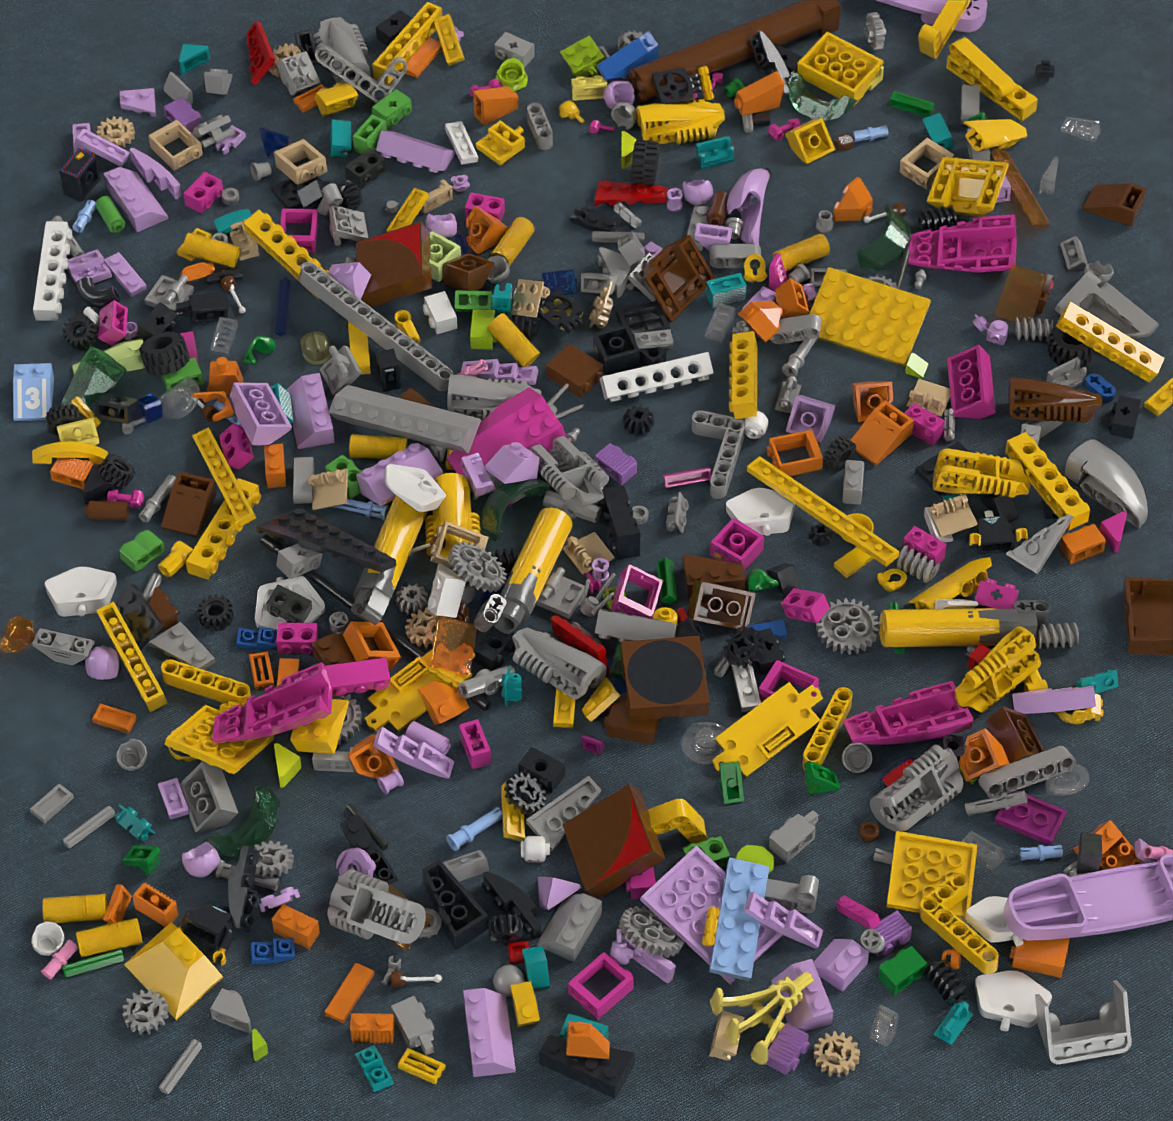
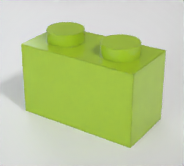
[470,309,497,350]

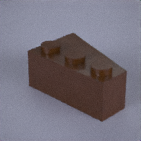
[682,554,745,599]

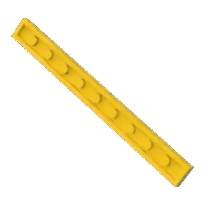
[747,456,899,567]

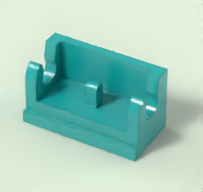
[922,113,954,149]
[330,120,351,157]
[696,136,734,169]
[492,283,512,318]

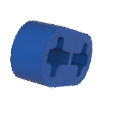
[1085,373,1116,403]

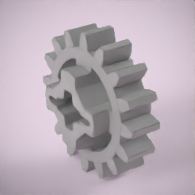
[864,12,886,50]
[255,841,294,878]
[122,989,169,1035]

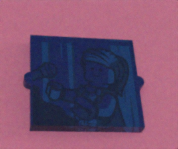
[542,269,578,295]

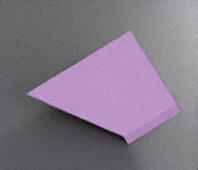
[695,223,732,251]
[538,877,581,910]

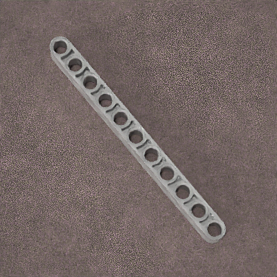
[299,262,453,392]

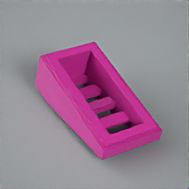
[768,253,787,291]

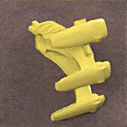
[710,971,814,1065]

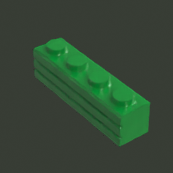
[890,91,935,117]
[656,557,677,605]

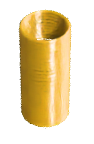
[490,217,535,267]
[182,233,240,268]
[773,233,830,272]
[487,313,540,367]
[349,434,408,460]
[42,893,108,924]
[76,918,143,958]

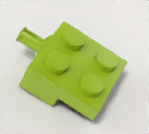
[560,35,605,78]

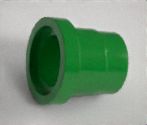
[724,78,745,98]

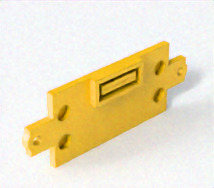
[364,643,475,732]
[712,682,823,777]

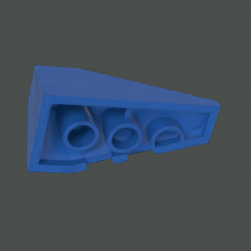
[596,31,658,81]

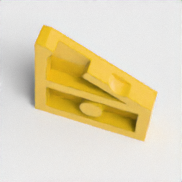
[582,677,620,722]

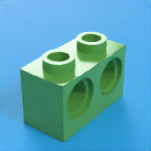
[325,455,363,500]
[682,836,730,869]

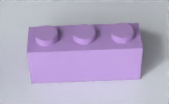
[771,959,833,1032]

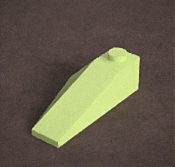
[72,338,145,381]

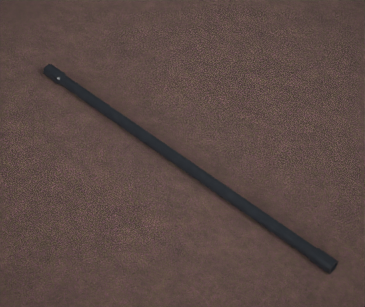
[260,534,492,711]

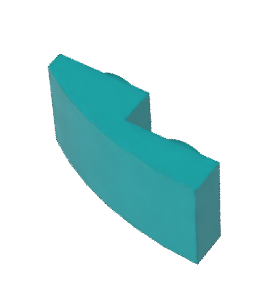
[214,209,252,234]
[355,1045,394,1093]

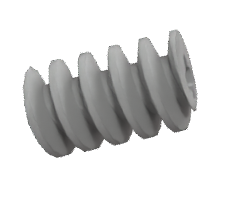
[1014,317,1053,342]
[897,545,940,584]
[1036,622,1079,649]

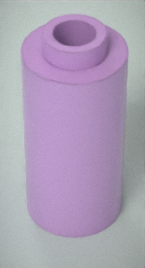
[405,721,451,754]

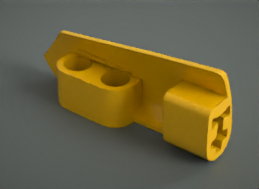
[963,119,1027,151]
[908,557,992,609]

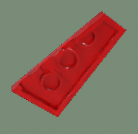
[246,21,276,85]
[594,181,669,206]
[550,615,610,679]

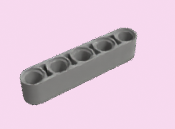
[978,746,1076,798]

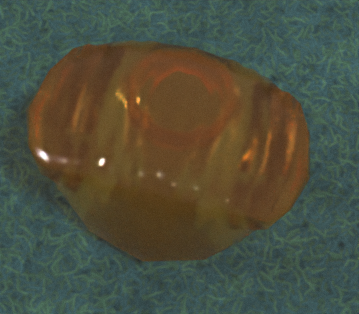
[0,615,35,653]

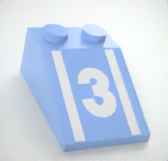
[13,363,54,421]

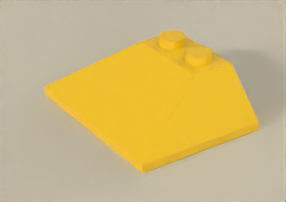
[927,157,1009,217]
[124,922,224,1020]

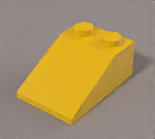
[290,699,349,754]

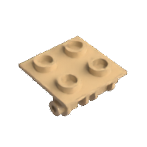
[511,279,550,318]
[589,281,613,329]
[906,379,951,417]
[308,469,348,510]
[928,494,978,538]
[562,532,615,575]

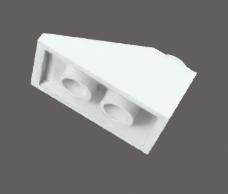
[428,563,466,618]

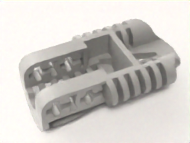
[313,17,371,84]
[447,375,541,421]
[529,436,609,506]
[512,627,607,699]
[870,745,963,832]
[328,869,426,944]

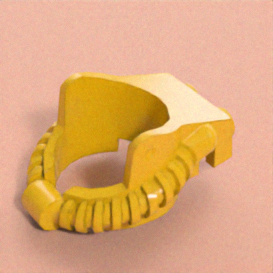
[1054,687,1103,724]

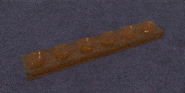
[991,148,1050,229]

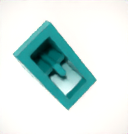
[179,44,210,75]
[522,946,550,990]

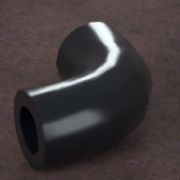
[75,277,121,308]

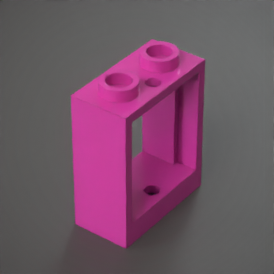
[279,209,319,253]
[610,564,663,619]
[759,660,820,701]
[568,952,634,1020]

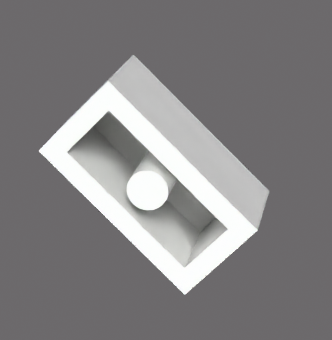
[422,291,457,334]

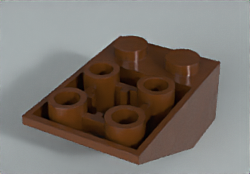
[1082,183,1147,227]
[161,472,217,537]

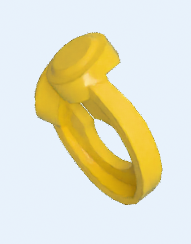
[743,253,767,283]
[877,569,907,592]

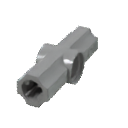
[543,490,602,523]
[458,665,515,699]

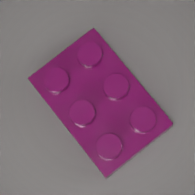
[995,790,1067,846]

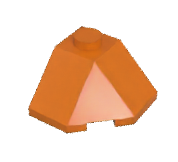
[833,177,873,221]
[466,206,509,254]
[738,301,783,342]
[852,381,893,422]
[417,681,469,725]
[959,728,1010,781]
[348,735,399,779]
[566,1022,609,1059]

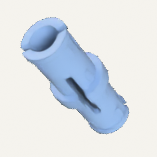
[852,126,888,142]
[72,200,96,233]
[1020,845,1063,861]

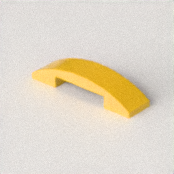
[32,442,108,465]

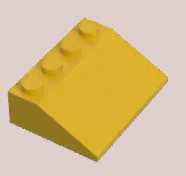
[797,32,884,106]

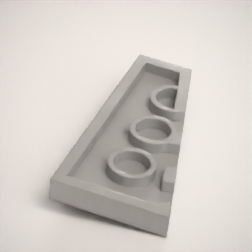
[526,776,602,852]

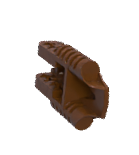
[1008,377,1102,423]

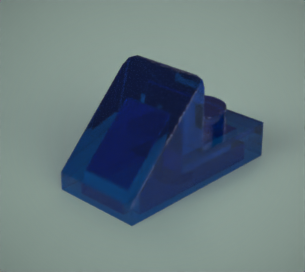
[259,127,292,157]
[139,394,163,423]

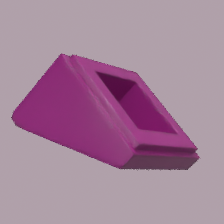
[582,735,605,755]

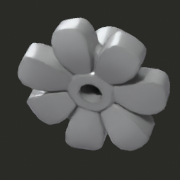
[732,320,752,334]

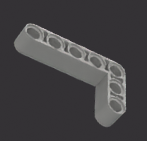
[315,45,407,103]
[692,410,745,499]

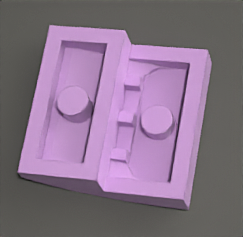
[67,249,112,284]

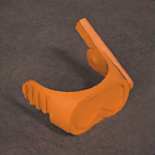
[180,261,215,282]
[192,391,235,422]

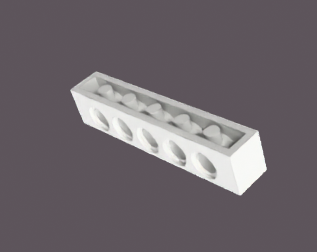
[33,221,72,321]
[600,352,713,402]

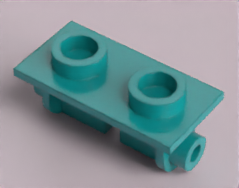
[501,667,522,706]
[1076,669,1118,694]
[115,805,156,841]
[933,1001,973,1045]

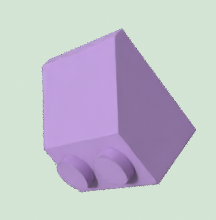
[328,262,371,299]
[786,395,835,443]
[485,442,539,484]
[814,939,869,992]

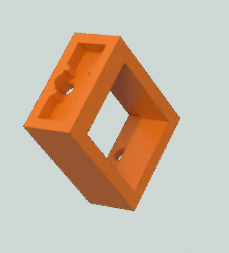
[766,430,823,476]
[343,621,401,670]

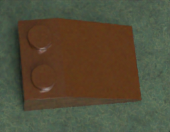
[687,579,756,630]
[312,633,378,666]

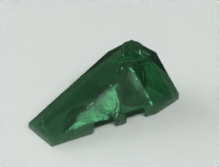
[62,346,127,416]

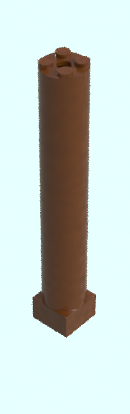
[628,0,841,103]

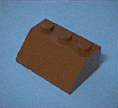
[986,707,1044,764]

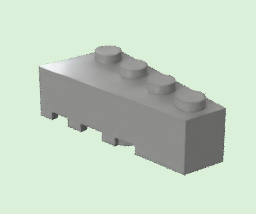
[595,609,677,642]

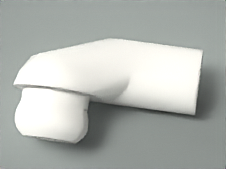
[83,307,99,328]

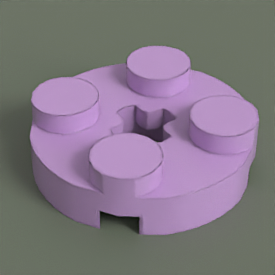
[336,848,376,879]
[259,887,300,912]

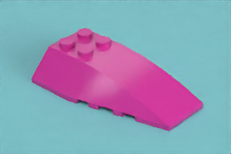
[906,214,1017,272]
[447,387,567,477]
[212,662,332,743]
[843,681,973,744]

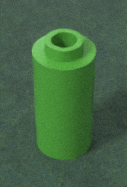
[95,196,125,233]

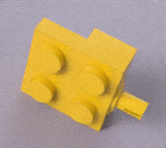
[476,120,525,165]

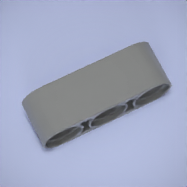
[961,84,980,125]
[527,103,553,150]
[709,244,761,268]
[770,314,822,344]
[293,457,314,504]

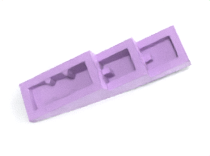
[130,148,182,199]
[461,359,538,385]
[1012,686,1096,714]
[373,727,454,779]
[744,892,823,949]

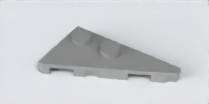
[1006,514,1073,574]

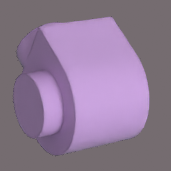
[986,320,1008,346]

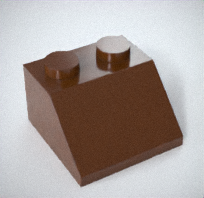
[443,253,494,291]

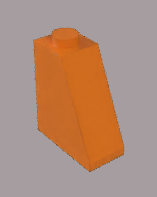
[734,71,785,115]
[473,87,519,126]
[1010,938,1070,978]

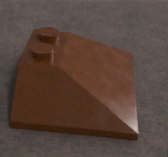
[643,235,715,322]

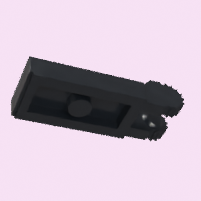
[569,207,622,232]

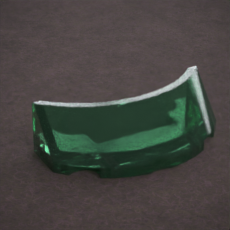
[787,72,857,120]
[857,205,911,270]
[481,478,550,542]
[202,785,280,856]

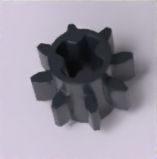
[1035,60,1054,81]
[808,523,833,547]

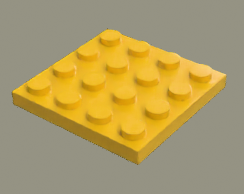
[165,705,274,774]
[886,831,977,917]

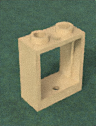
[148,120,203,171]
[899,138,954,189]
[274,139,328,185]
[430,522,489,569]

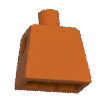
[208,357,243,394]

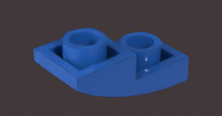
[236,626,277,650]
[250,938,295,964]

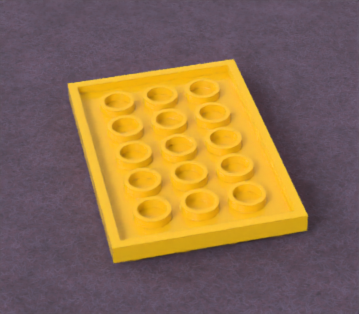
[810,267,931,366]

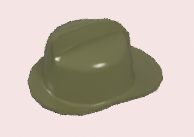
[300,332,331,365]

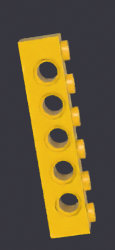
[373,2,442,84]
[946,54,1038,121]
[243,209,329,299]
[1056,302,1164,383]
[729,331,757,419]
[1005,432,1090,530]
[186,478,261,580]
[96,602,168,712]

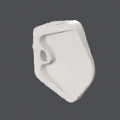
[384,464,446,512]
[726,488,795,536]
[45,567,117,617]
[255,576,325,630]
[965,896,1023,946]
[975,971,1052,1031]

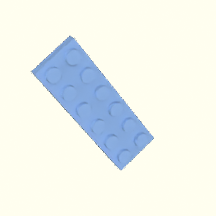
[709,857,769,982]

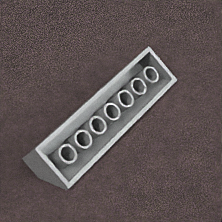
[329,385,481,454]

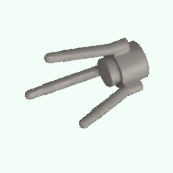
[547,384,584,418]
[578,573,615,617]

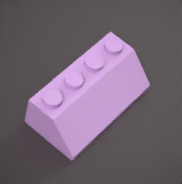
[376,131,456,173]
[104,167,169,232]
[286,373,334,449]
[229,383,292,446]
[356,443,443,506]
[463,988,516,1077]

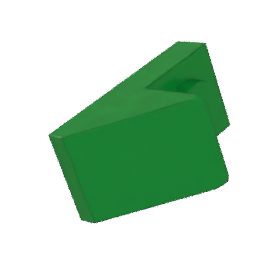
[719,760,744,804]
[804,761,840,794]
[122,845,160,877]

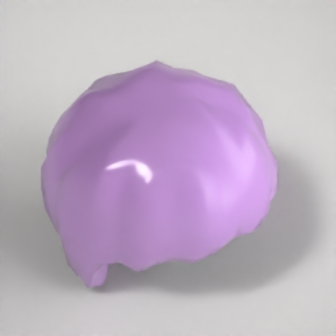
[603,81,635,109]
[682,180,713,205]
[426,213,457,239]
[85,645,120,680]
[182,842,220,878]

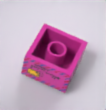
[710,518,764,571]

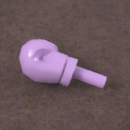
[610,929,634,965]

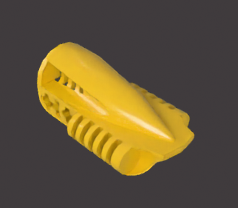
[636,99,725,145]
[933,449,1030,498]
[425,473,481,558]
[955,626,1041,713]

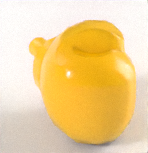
[559,100,585,124]

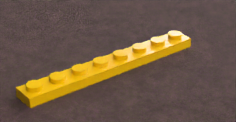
[192,427,256,527]

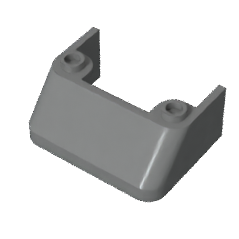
[1035,980,1132,1064]

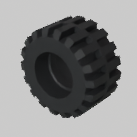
[631,140,659,186]
[1048,326,1094,368]
[139,332,190,376]

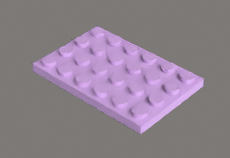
[640,846,783,985]

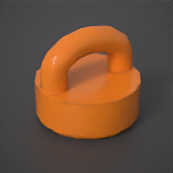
[941,948,961,969]

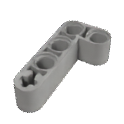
[764,875,819,913]

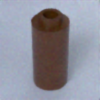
[707,191,729,226]
[85,501,129,521]

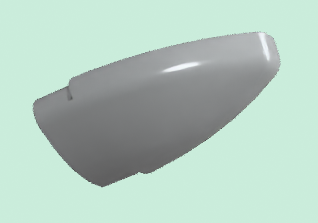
[1055,271,1159,339]
[1064,439,1148,528]

